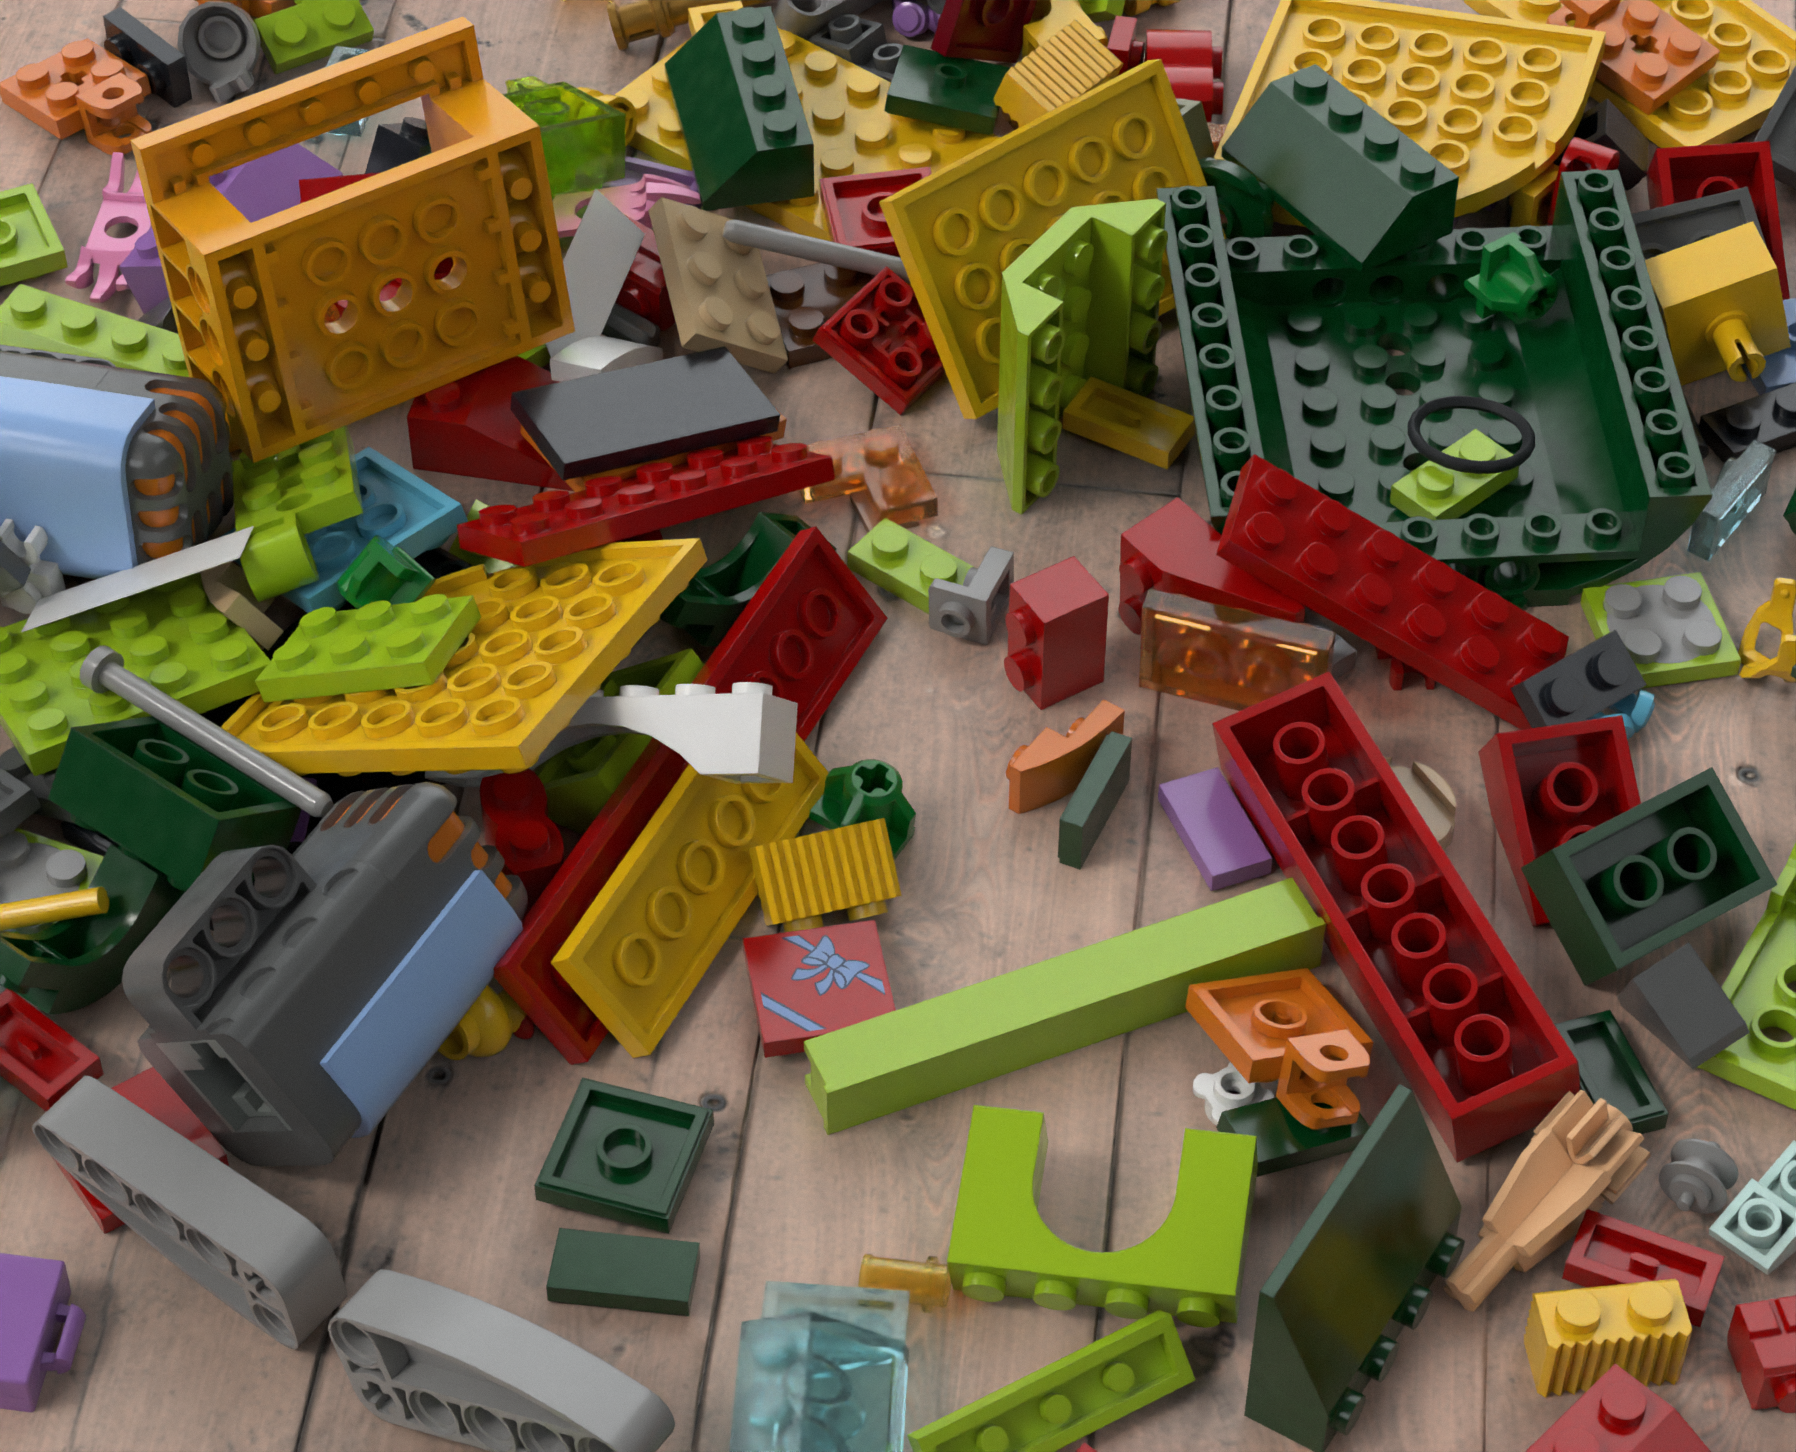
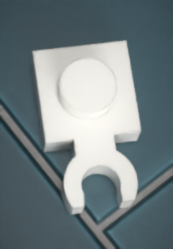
[0,518,66,614]

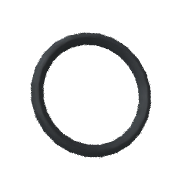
[1408,396,1535,474]

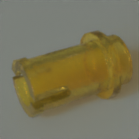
[858,1254,951,1313]

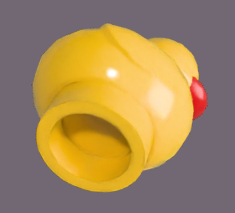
[438,985,535,1060]

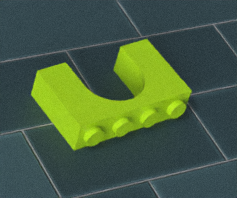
[947,1105,1258,1328]

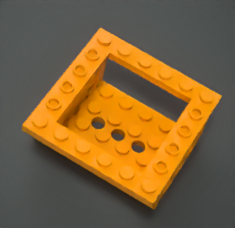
[130,16,575,463]

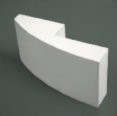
[550,336,663,382]

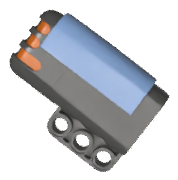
[0,345,234,579]
[122,782,528,1167]

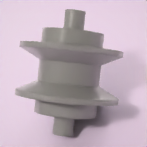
[1659,1138,1739,1213]

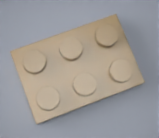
[648,197,788,374]

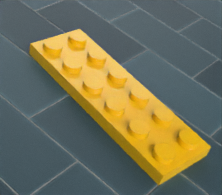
[551,733,829,1058]

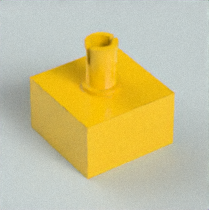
[1645,221,1791,386]

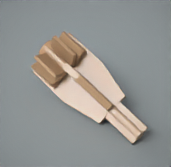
[1443,1090,1651,1312]

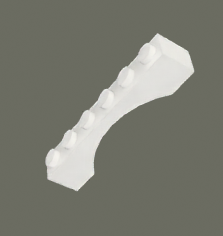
[425,682,798,787]

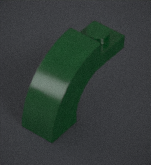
[660,512,837,647]

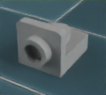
[928,546,1014,645]

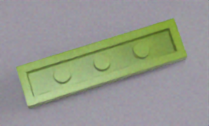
[907,1310,1195,1452]

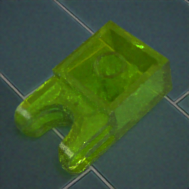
[503,76,625,200]

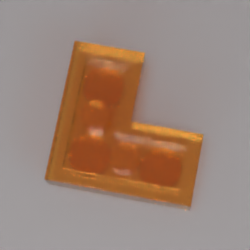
[799,424,938,524]

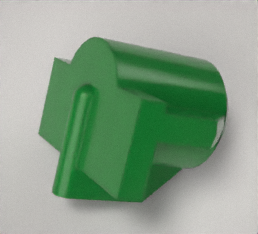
[1464,232,1558,324]
[337,535,436,609]
[809,759,916,860]

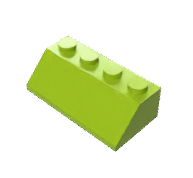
[0,284,189,377]

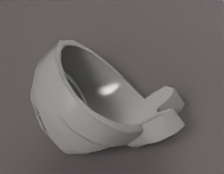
[177,1,261,103]

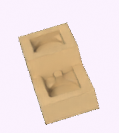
[201,561,284,650]

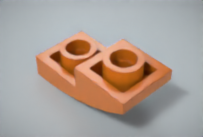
[1006,699,1125,814]

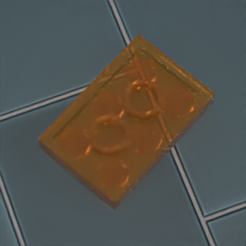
[1139,588,1336,711]

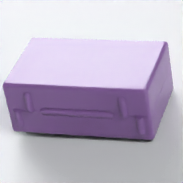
[0,1253,86,1412]

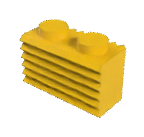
[993,19,1124,128]
[749,818,902,932]
[1523,1279,1693,1398]

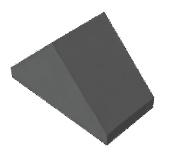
[1617,942,1750,1069]

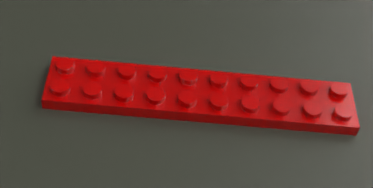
[493,526,888,1065]

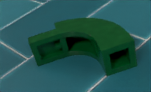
[0,844,185,1014]

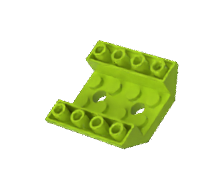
[997,199,1168,515]

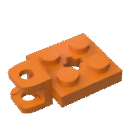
[1546,0,1720,116]
[0,38,153,155]
[1185,968,1374,1129]

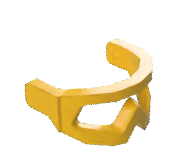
[1738,578,1796,683]

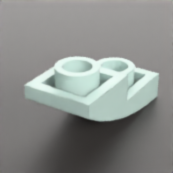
[1709,1140,1796,1275]

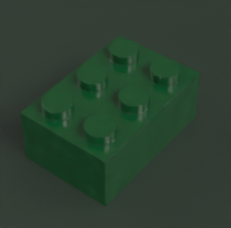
[48,716,302,892]
[1521,767,1777,986]

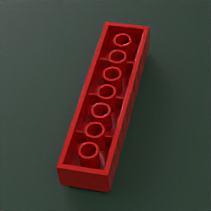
[1212,671,1580,1163]

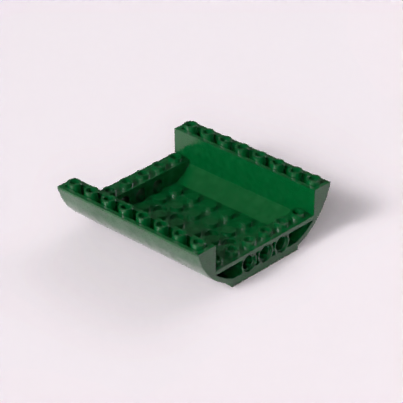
[1156,169,1712,607]

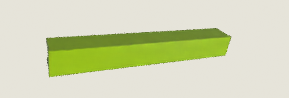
[804,877,1326,1135]

